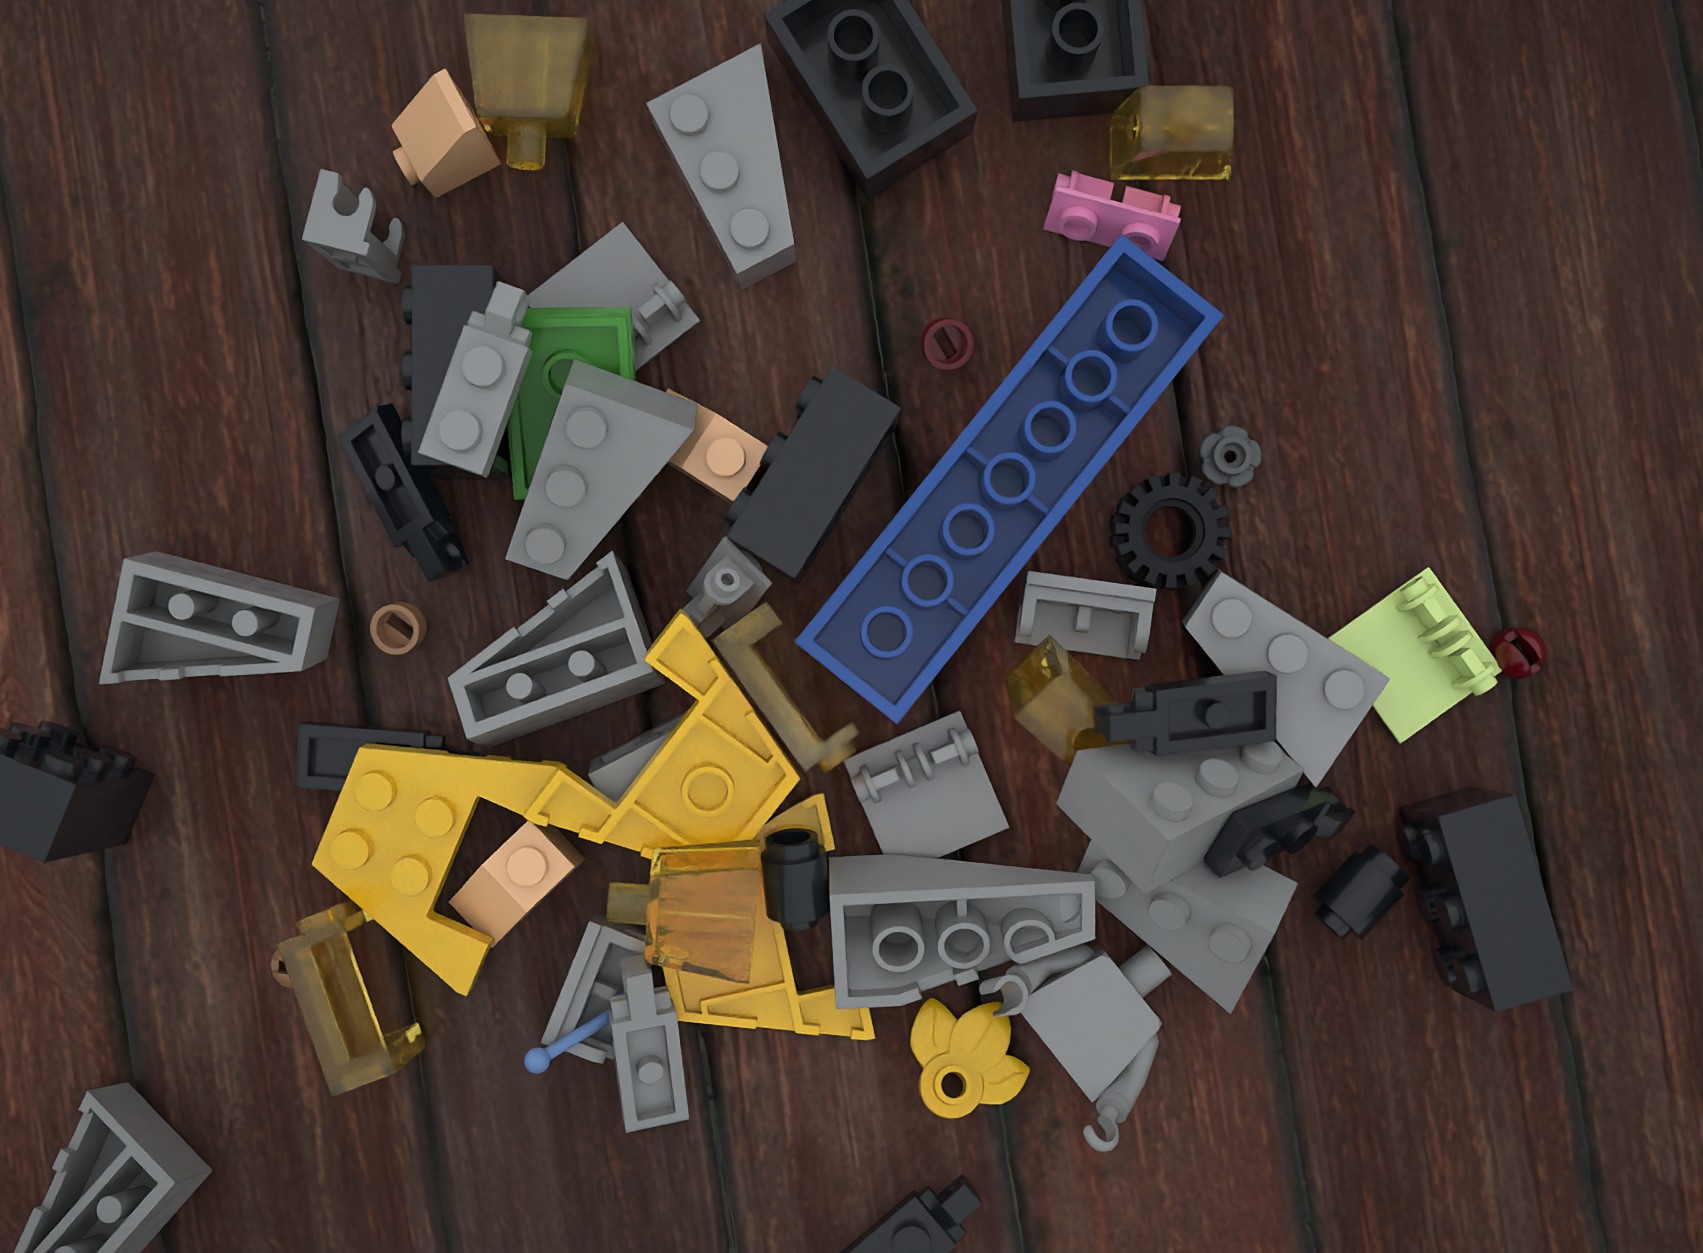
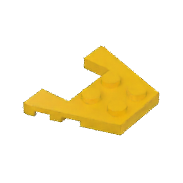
[523,609,800,880]
[311,743,567,996]
[647,792,875,1040]

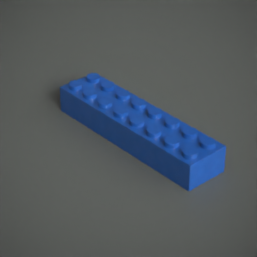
[795,234,1224,724]

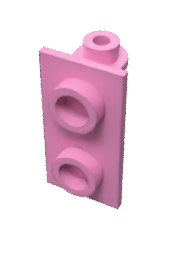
[1043,170,1181,261]

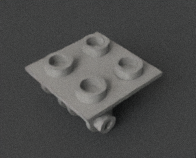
[528,222,700,371]
[843,711,1010,859]

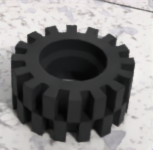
[1109,473,1231,590]

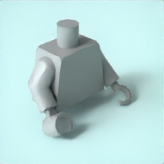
[979,943,1172,1152]

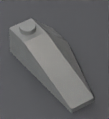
[829,854,1095,1009]

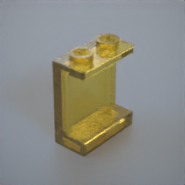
[712,601,860,773]
[278,900,427,1097]

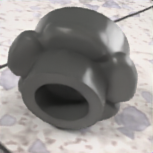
[1199,426,1262,488]

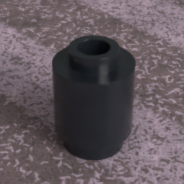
[760,828,830,931]
[1313,844,1410,940]

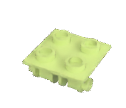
[1328,567,1503,744]

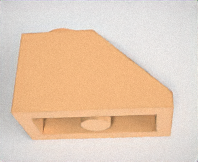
[391,68,501,199]
[666,388,768,504]
[449,820,585,948]

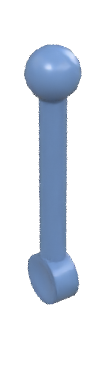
[524,992,625,1074]

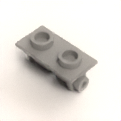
[682,536,773,639]

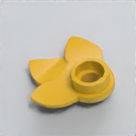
[910,998,1030,1119]

